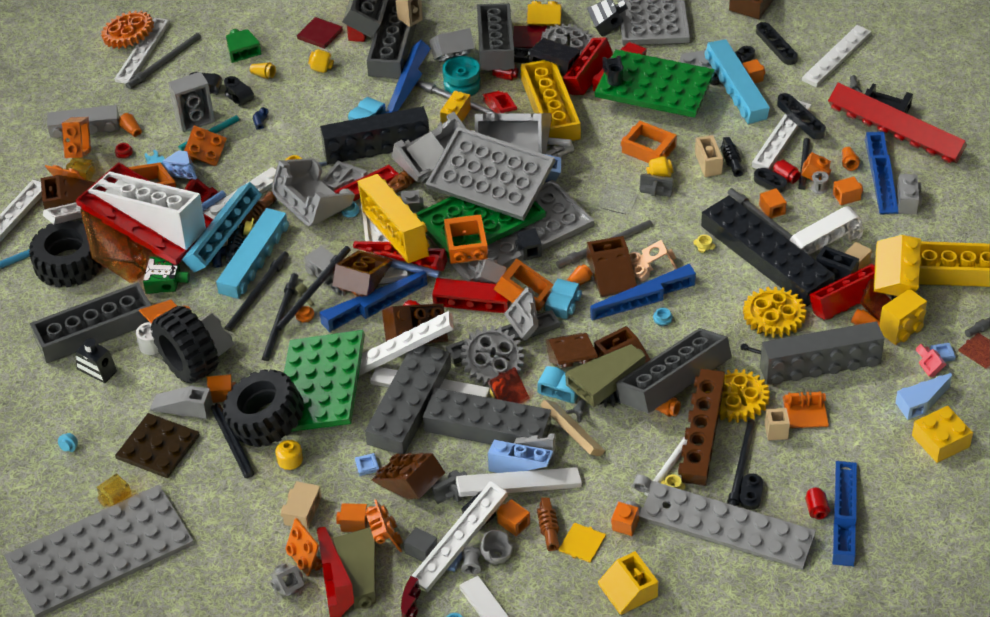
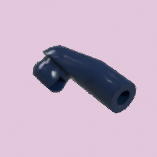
[252,107,269,130]
[212,246,227,268]

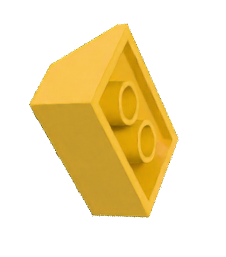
[874,235,921,296]

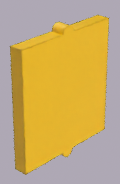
[558,522,606,563]

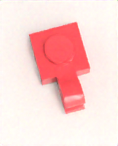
[916,344,947,377]

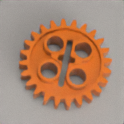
[101,10,154,49]

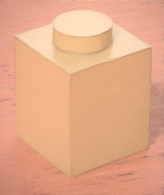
[845,242,872,270]
[765,408,790,441]

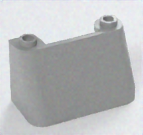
[392,112,466,183]
[475,113,551,154]
[272,158,355,226]

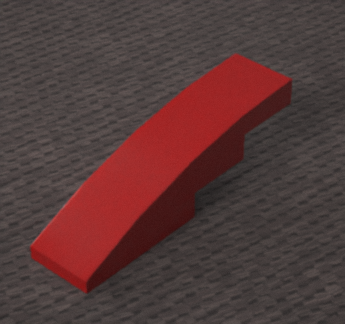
[483,90,517,114]

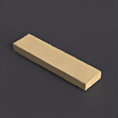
[541,399,605,456]

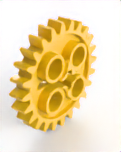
[743,286,806,338]
[705,369,770,423]

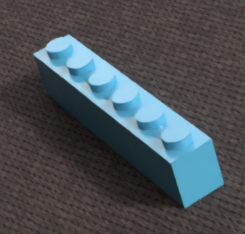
[704,39,770,124]
[182,182,262,273]
[216,208,289,299]

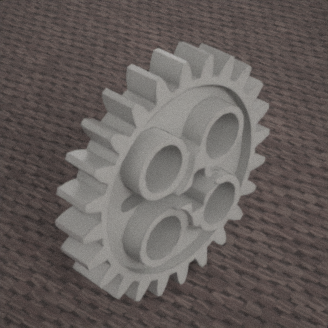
[541,24,593,54]
[460,325,524,386]

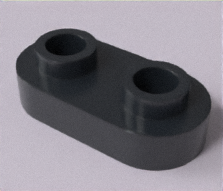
[754,168,787,193]
[740,473,763,510]

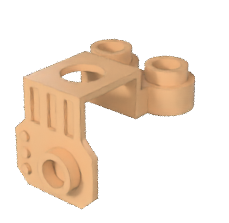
[630,240,678,282]

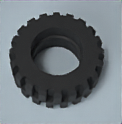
[29,220,104,288]
[151,306,219,384]
[223,369,304,447]

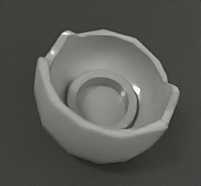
[480,530,513,564]

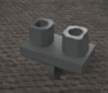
[639,174,674,197]
[431,470,467,504]

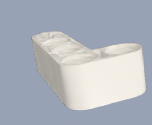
[790,206,863,255]

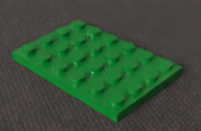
[595,49,715,118]
[416,196,546,259]
[284,330,365,432]

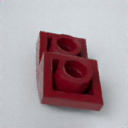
[401,576,421,617]

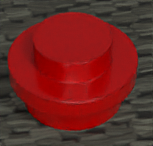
[115,143,133,158]

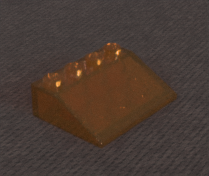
[80,209,147,283]

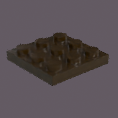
[115,413,200,479]

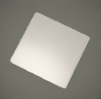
[407,132,445,171]

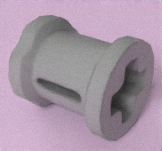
[811,171,829,194]
[462,546,481,574]

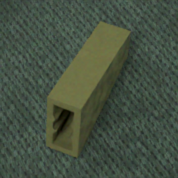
[565,344,645,408]
[333,527,376,609]

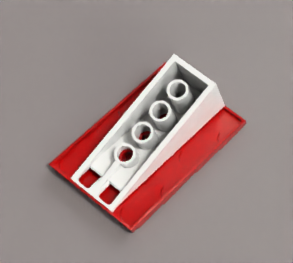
[76,162,213,266]

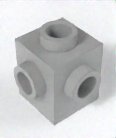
[270,563,305,596]

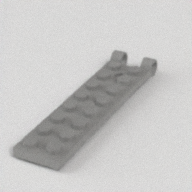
[625,474,816,570]

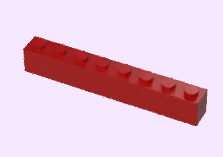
[828,82,967,164]

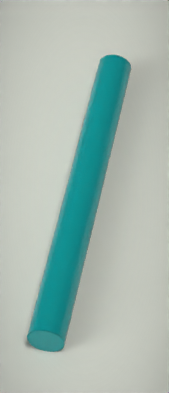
[178,115,240,151]

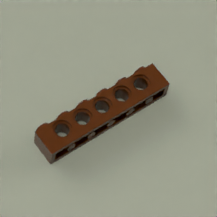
[678,369,725,486]

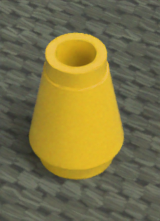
[250,62,276,79]

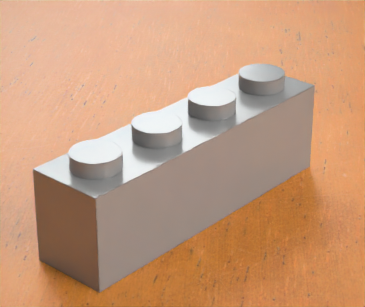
[47,105,120,138]

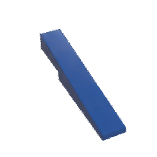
[385,40,431,113]
[865,132,898,214]
[590,263,696,321]
[319,270,427,332]
[832,461,857,566]

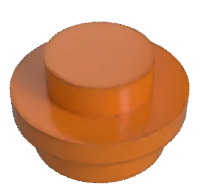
[295,306,314,323]

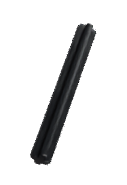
[211,403,254,478]

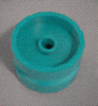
[442,56,481,97]

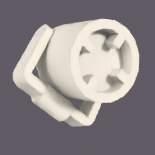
[136,322,159,355]

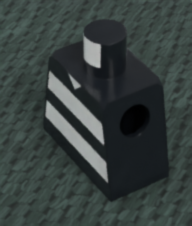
[587,0,629,36]
[75,338,117,384]

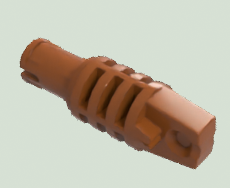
[388,170,415,194]
[239,191,277,225]
[537,498,559,551]

